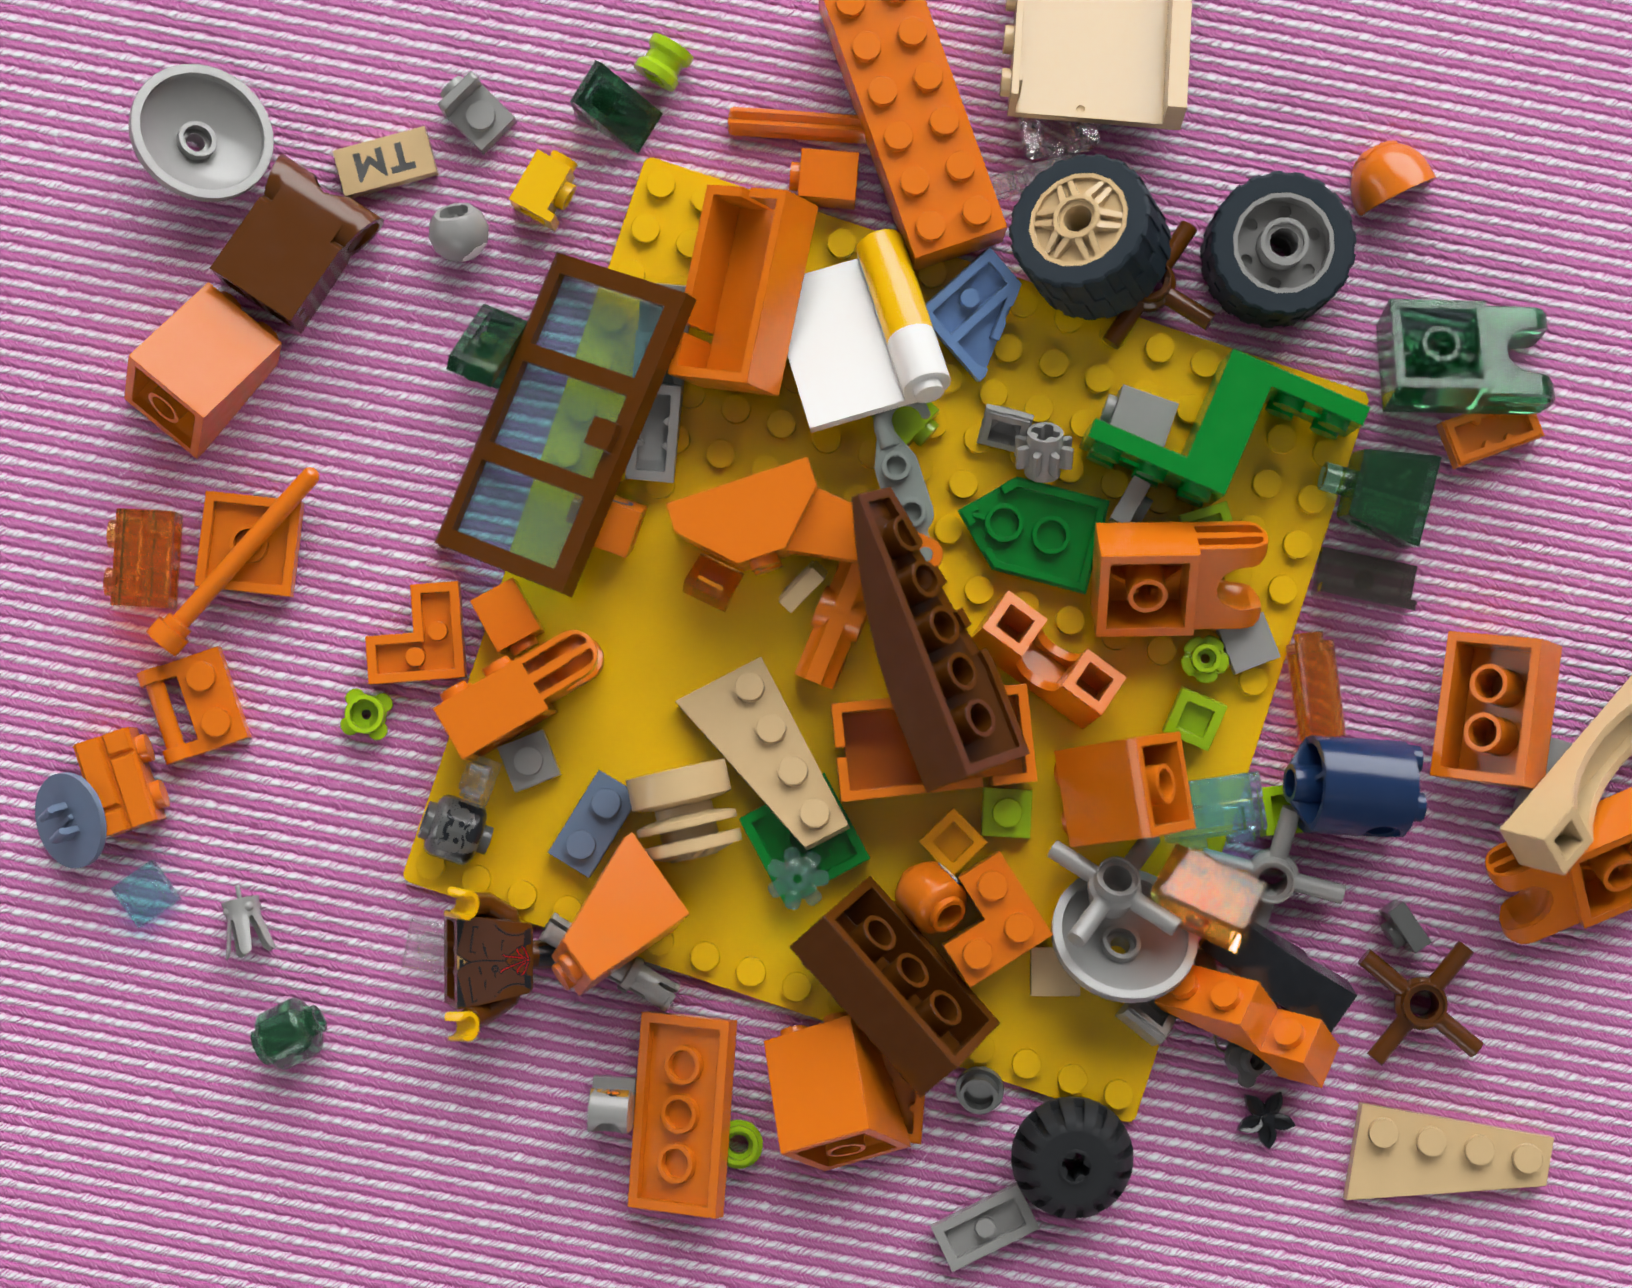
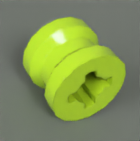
[634,33,694,92]

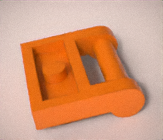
[136,646,252,765]

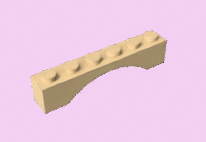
[1499,675,1632,875]

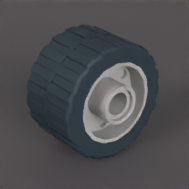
[1200,171,1357,328]

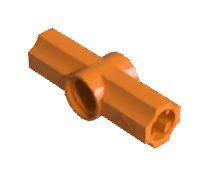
[794,561,868,689]

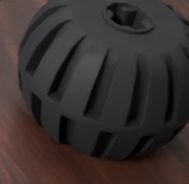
[1011,1096,1133,1219]

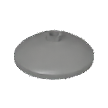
[128,64,274,202]
[1051,870,1198,1003]

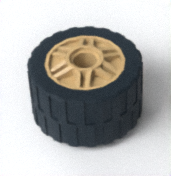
[1009,154,1171,320]

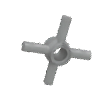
[1199,804,1346,929]
[1047,836,1182,947]

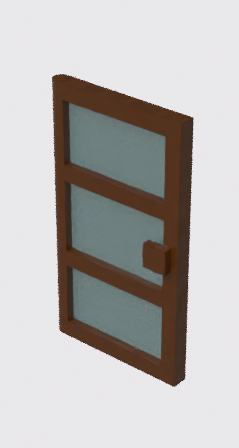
[434,252,696,597]

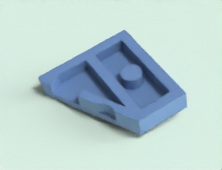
[926,247,1022,382]

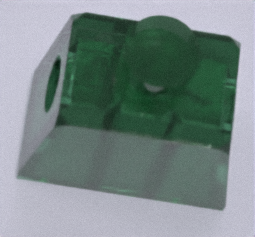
[1318,449,1442,549]

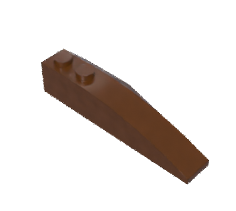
[851,487,1030,793]

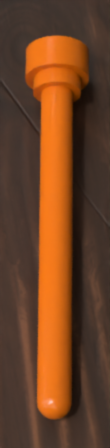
[146,467,320,656]

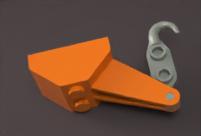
[666,402,943,576]

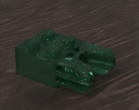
[1376,299,1555,415]

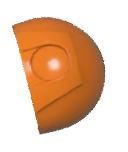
[1350,141,1436,216]

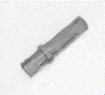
[539,912,680,1012]

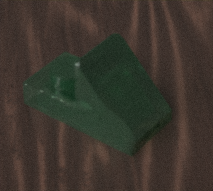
[446,304,527,389]

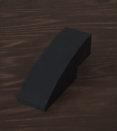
[1198,905,1357,1032]

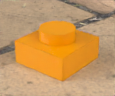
[918,808,988,875]

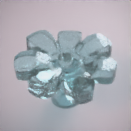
[768,847,829,910]

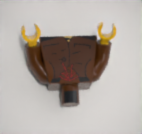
[444,887,556,1041]

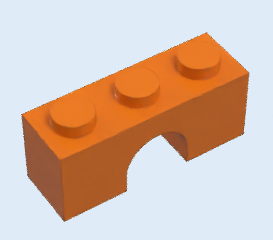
[971,590,1127,729]

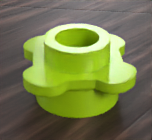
[340,688,393,740]

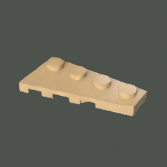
[675,657,850,850]
[1343,1102,1554,1200]

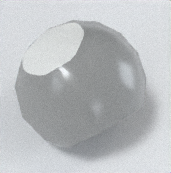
[428,203,489,262]

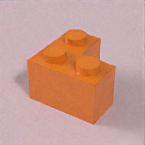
[941,851,1053,988]

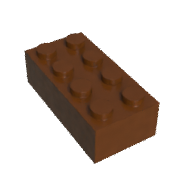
[789,876,1000,1097]

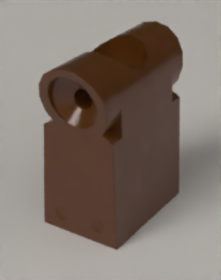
[210,154,384,334]

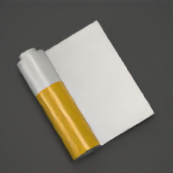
[787,229,951,433]

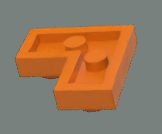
[365,581,467,685]

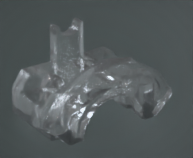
[1015,117,1100,166]

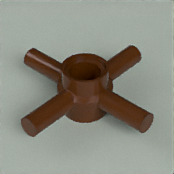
[1102,220,1216,349]
[1358,941,1483,1065]

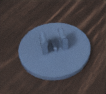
[35,772,107,869]

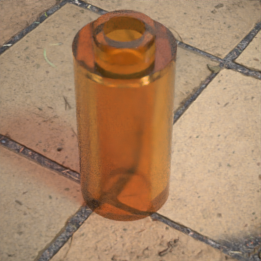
[1285,631,1346,741]

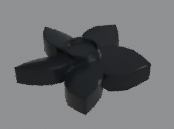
[1237,1091,1296,1149]

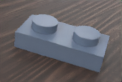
[548,770,632,878]

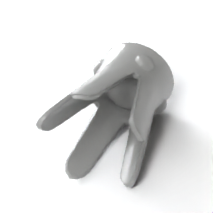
[221,885,276,960]

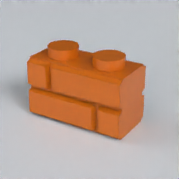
[72,727,170,838]

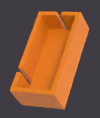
[668,184,818,396]
[831,683,1037,802]

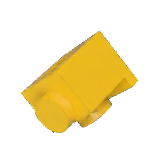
[509,149,578,231]

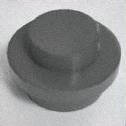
[955,1066,1004,1114]

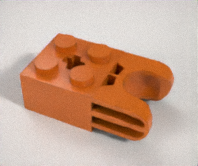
[1090,521,1268,637]
[433,630,604,761]
[1485,787,1632,944]

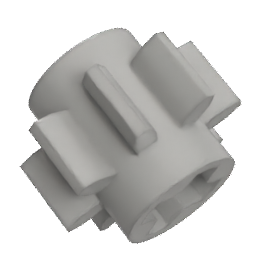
[1014,422,1074,483]

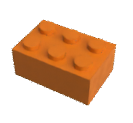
[1430,631,1562,790]

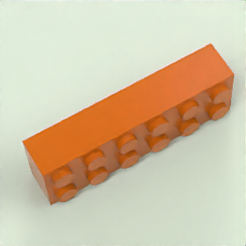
[819,0,1007,272]

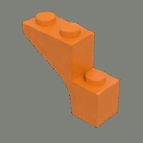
[1155,965,1340,1088]

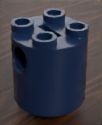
[1283,735,1427,838]

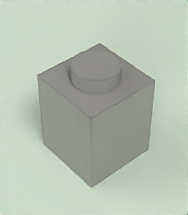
[1099,385,1179,447]

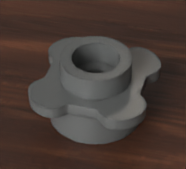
[1225,1042,1272,1088]

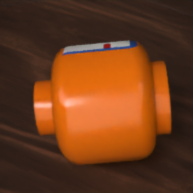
[895,861,967,934]

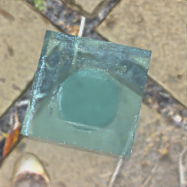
[110,860,182,928]

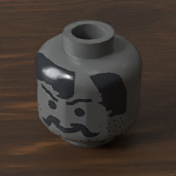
[418,795,494,865]

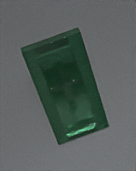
[570,60,663,154]

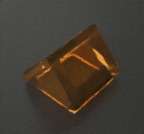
[682,553,744,612]

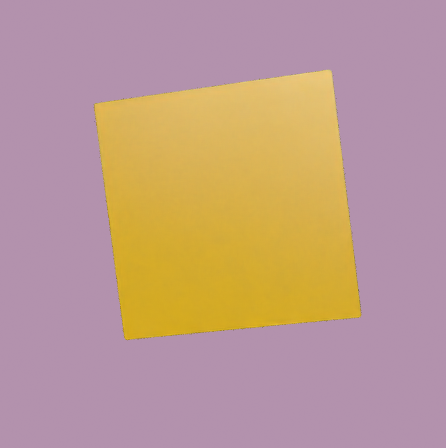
[403,157,1369,1122]

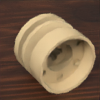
[625,758,743,863]

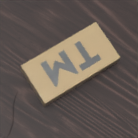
[332,126,439,198]

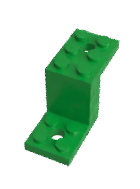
[1079,348,1370,507]

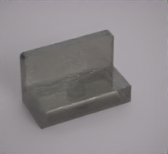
[1311,547,1417,614]

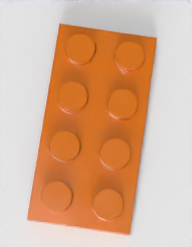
[627,1011,737,1219]

